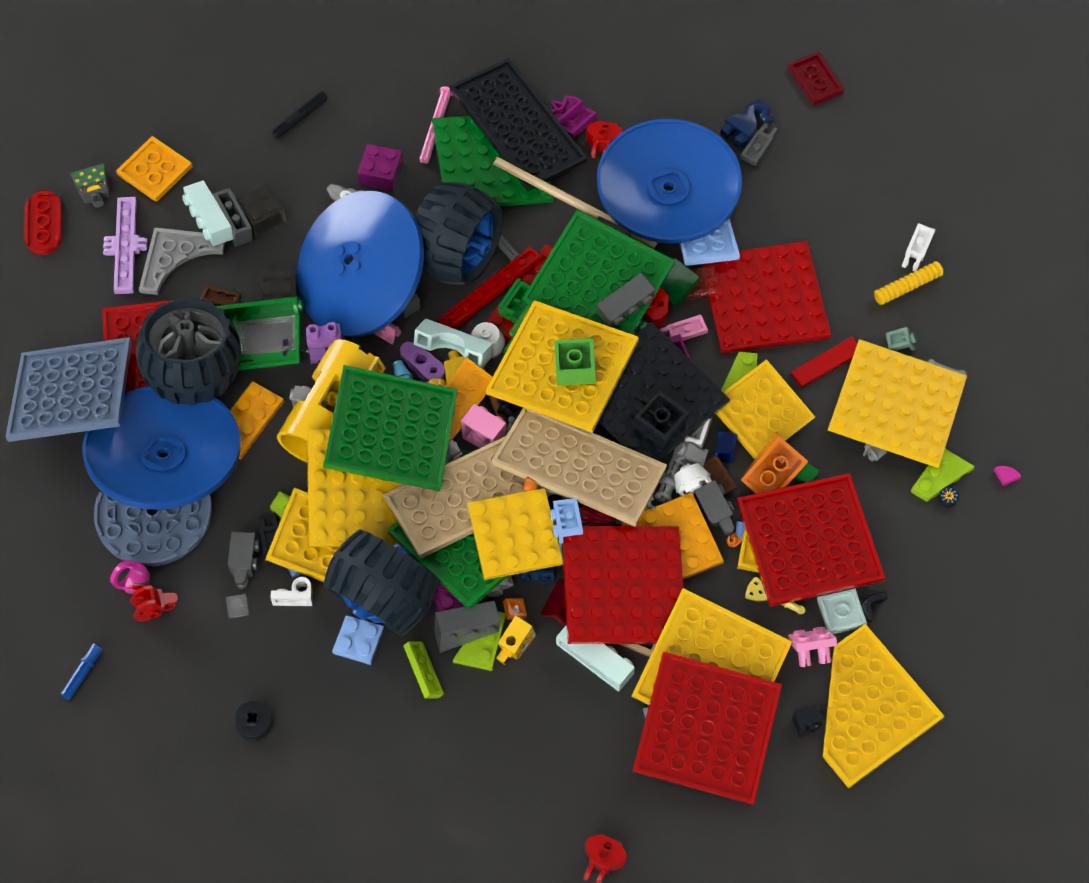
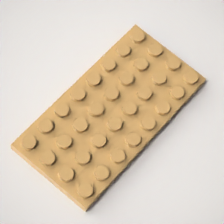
[492,408,667,527]
[383,436,553,559]

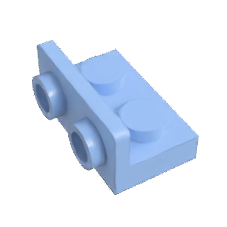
[550,498,583,544]

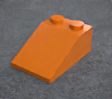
[740,433,808,494]

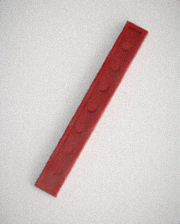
[435,247,543,329]

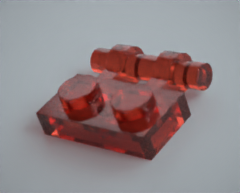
[684,266,717,301]

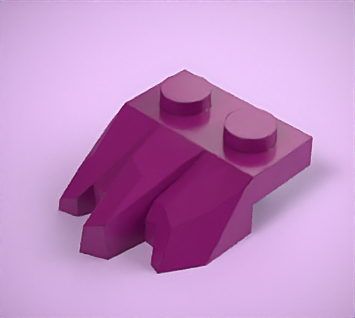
[550,96,598,139]

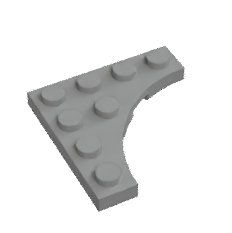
[139,228,226,295]

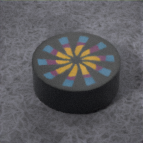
[938,487,959,507]

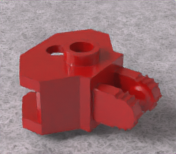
[586,121,623,158]
[642,288,669,329]
[130,585,179,622]
[583,834,627,883]

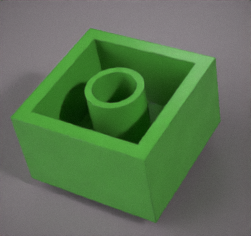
[554,338,596,386]

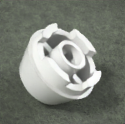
[470,322,505,359]
[674,463,712,497]

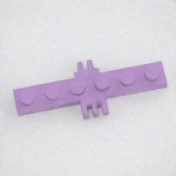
[103,197,148,294]

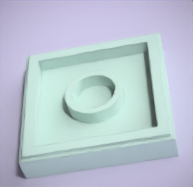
[817,588,867,634]

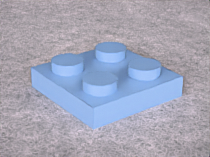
[333,615,384,665]

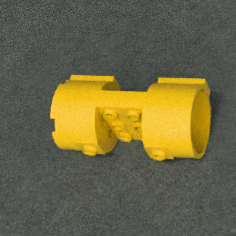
[277,339,386,462]

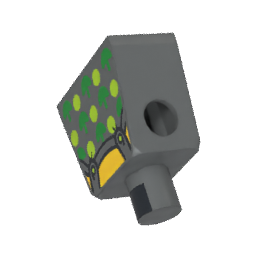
[70,163,110,208]

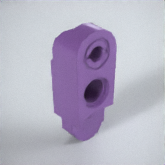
[400,342,445,383]

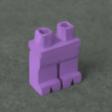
[306,322,344,364]

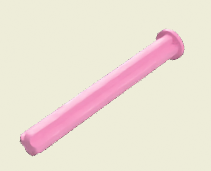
[419,86,453,164]

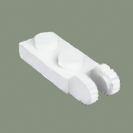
[902,223,935,271]

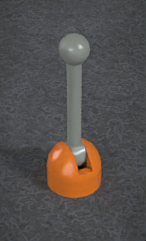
[522,477,568,499]

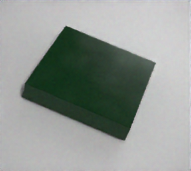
[660,258,701,307]

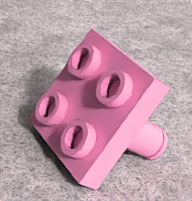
[788,627,837,667]

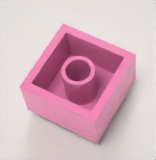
[461,404,507,449]

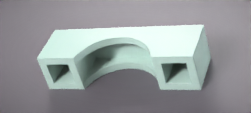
[414,318,493,368]

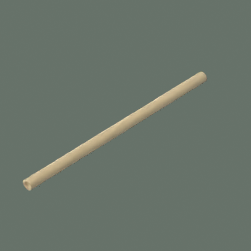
[493,157,658,249]

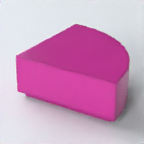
[994,466,1021,486]

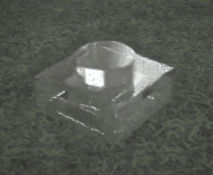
[226,594,249,618]

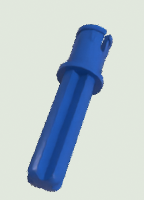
[61,643,103,700]

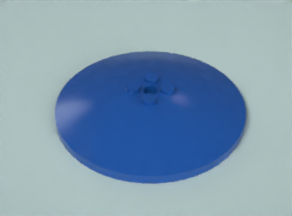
[597,119,742,244]
[297,191,424,338]
[82,386,241,509]

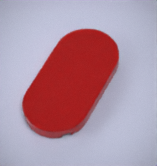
[24,191,62,255]

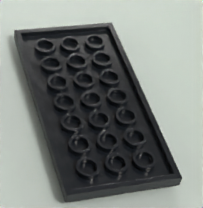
[450,58,587,192]

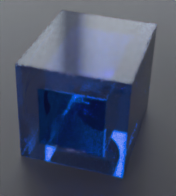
[714,431,737,463]

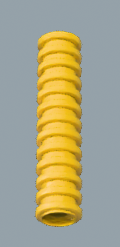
[874,261,943,305]

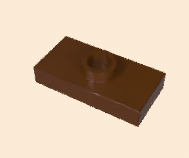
[200,285,242,306]
[703,455,737,496]

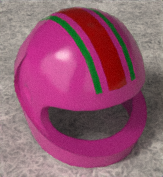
[110,560,150,594]

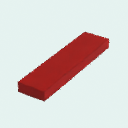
[790,337,858,388]

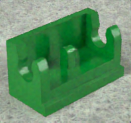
[498,278,530,323]

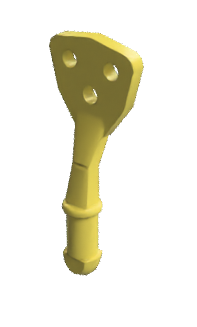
[745,577,806,614]

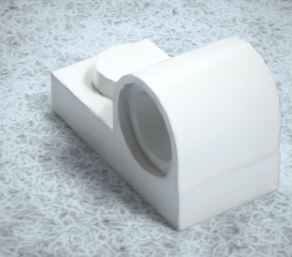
[271,577,313,606]

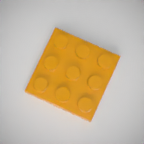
[116,136,193,202]

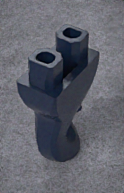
[720,100,774,148]

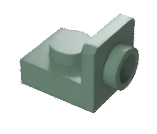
[886,327,917,351]

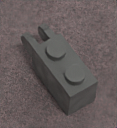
[694,480,735,536]
[227,532,260,590]

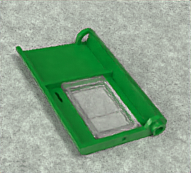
[216,296,304,371]

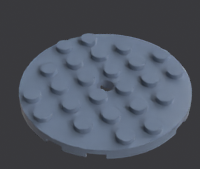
[94,491,212,567]

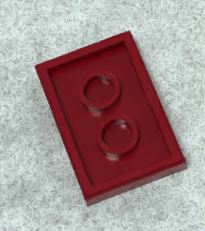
[788,52,844,106]

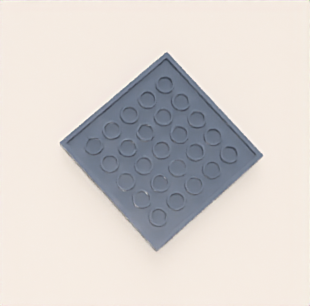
[5,337,132,442]

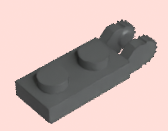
[740,123,778,167]

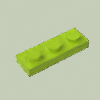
[403,641,444,699]

